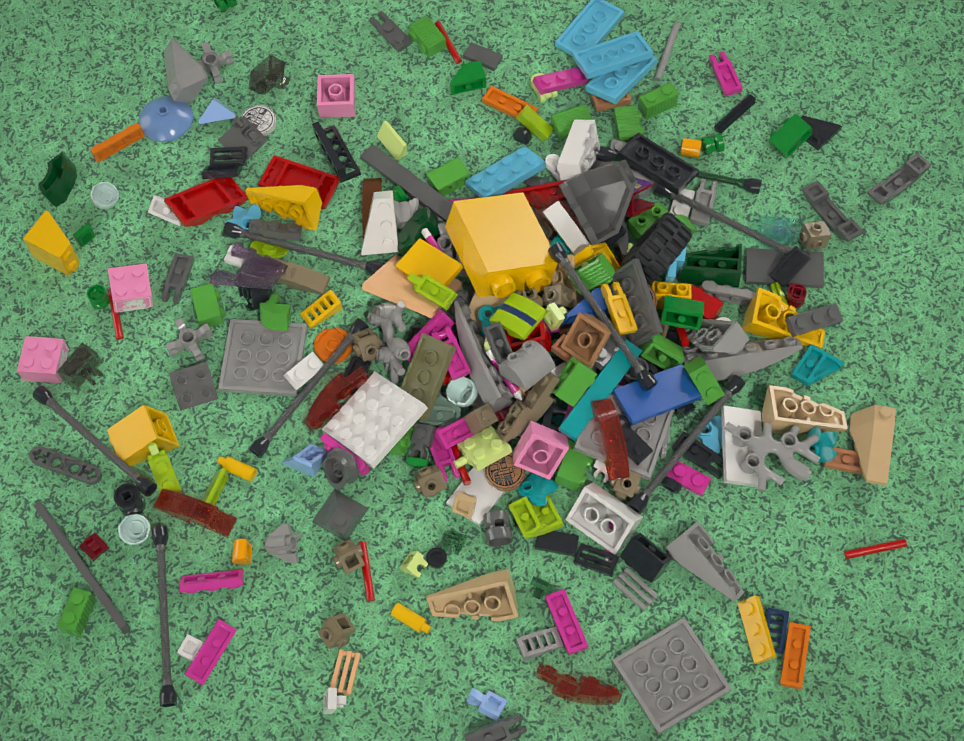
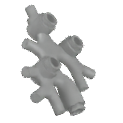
[368,301,411,383]
[724,422,820,492]

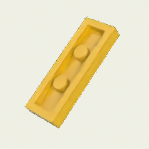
[738,596,776,664]

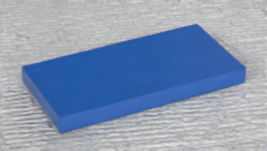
[612,364,702,426]

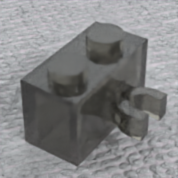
[249,55,289,95]
[57,343,103,391]

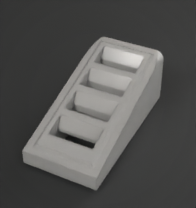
[516,627,564,661]

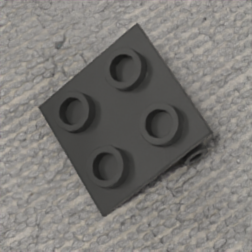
[218,116,268,161]
[169,362,218,411]

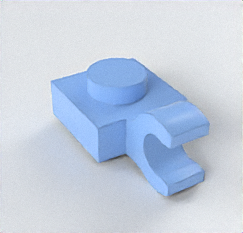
[467,688,508,721]

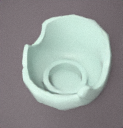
[90,182,119,210]
[446,377,478,407]
[118,514,151,545]

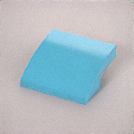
[662,246,687,283]

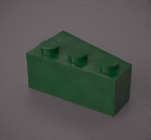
[681,244,742,288]

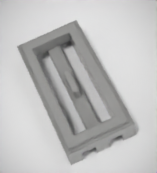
[613,568,658,612]

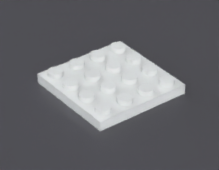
[322,371,428,468]

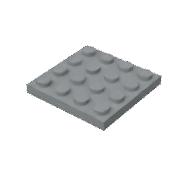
[218,319,308,397]
[573,385,674,480]
[612,618,732,735]

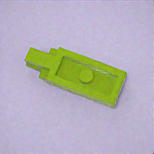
[407,273,458,311]
[147,441,182,498]

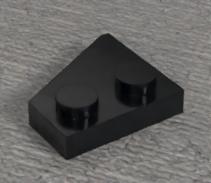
[801,115,842,151]

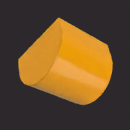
[681,138,702,158]
[232,539,252,565]

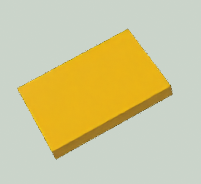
[395,238,463,287]

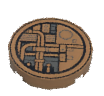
[485,453,525,492]

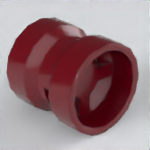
[785,283,807,308]

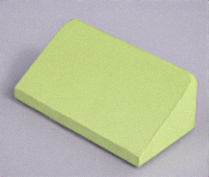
[377,121,408,160]

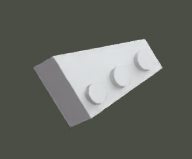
[557,120,600,180]
[361,191,399,255]

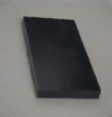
[617,133,699,195]

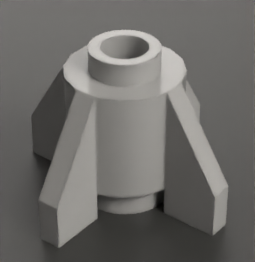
[394,198,419,230]
[265,523,302,563]

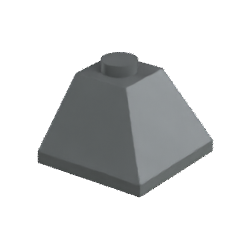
[312,489,368,541]

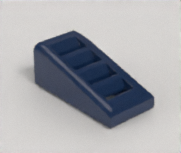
[766,608,789,654]

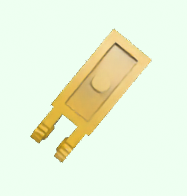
[601,282,638,335]

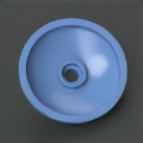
[139,96,193,142]

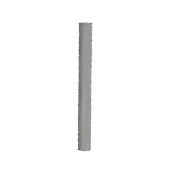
[654,22,681,82]

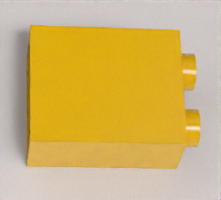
[445,193,558,298]

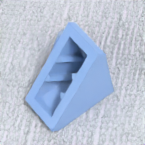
[199,97,236,124]
[281,444,329,478]

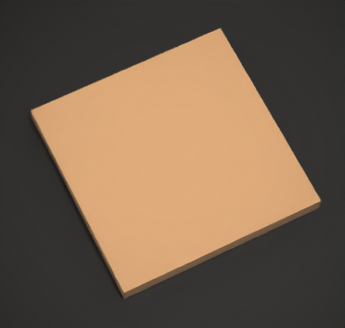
[362,255,463,318]

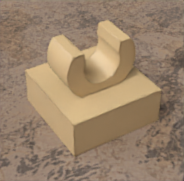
[452,492,477,519]

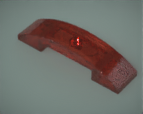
[590,398,630,481]

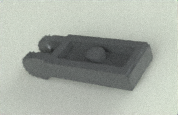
[369,11,412,53]
[162,253,195,304]
[464,713,527,741]

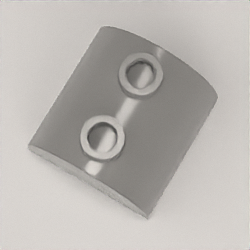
[498,340,556,391]

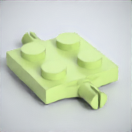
[453,426,512,471]

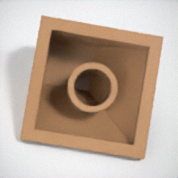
[560,312,611,368]

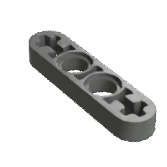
[29,446,102,485]

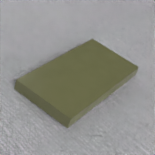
[401,333,457,421]

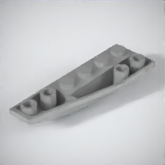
[454,300,515,413]
[682,337,802,381]

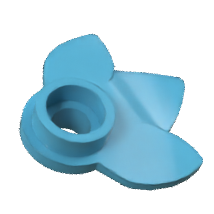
[226,203,261,231]
[696,416,722,454]

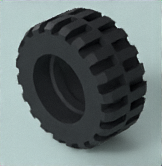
[621,212,692,285]

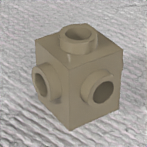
[798,221,832,250]
[542,283,573,309]
[352,327,382,361]
[413,464,447,498]
[609,467,642,501]
[332,539,365,574]
[318,613,356,649]

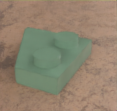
[419,393,462,427]

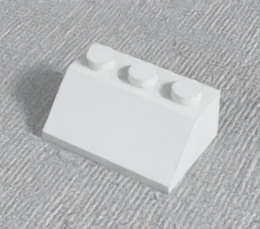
[565,482,643,555]

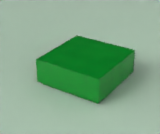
[73,223,95,247]
[407,457,430,468]

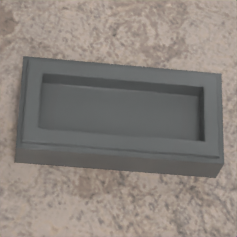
[463,42,503,71]

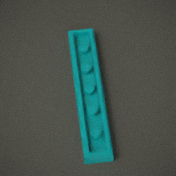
[558,339,642,441]

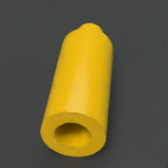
[217,456,257,482]
[391,602,432,634]

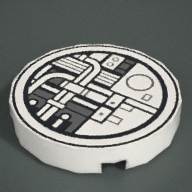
[241,105,276,136]

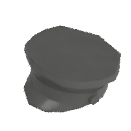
[323,447,359,490]

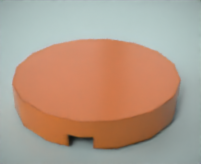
[314,328,353,364]

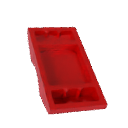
[258,155,340,209]
[164,177,248,227]

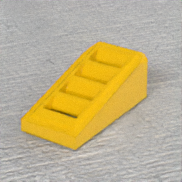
[300,290,343,329]

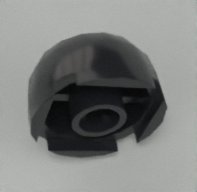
[237,272,272,311]

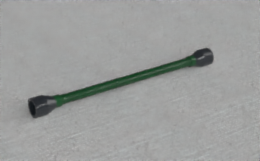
[598,146,762,194]

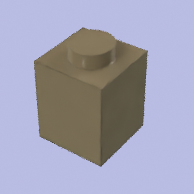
[464,403,498,435]

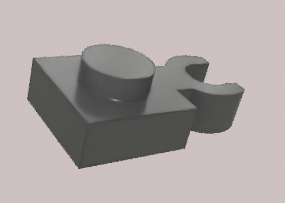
[410,423,436,459]

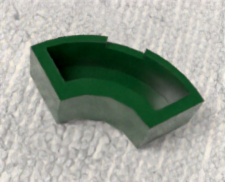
[38,152,77,208]
[398,207,440,256]

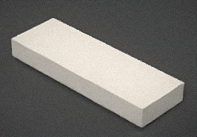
[543,201,591,256]

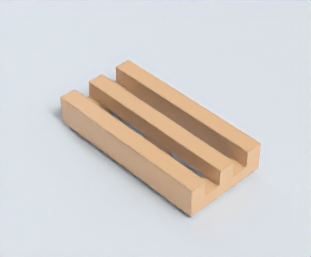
[330,649,361,696]

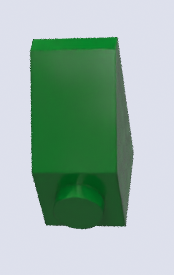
[450,60,486,95]

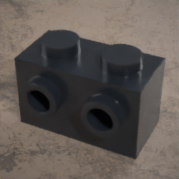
[620,533,672,583]

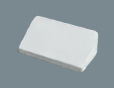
[148,195,181,226]

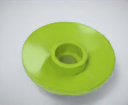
[250,240,288,260]

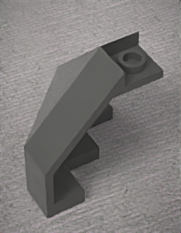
[559,160,638,245]

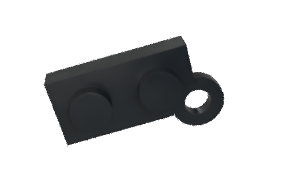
[609,415,653,466]

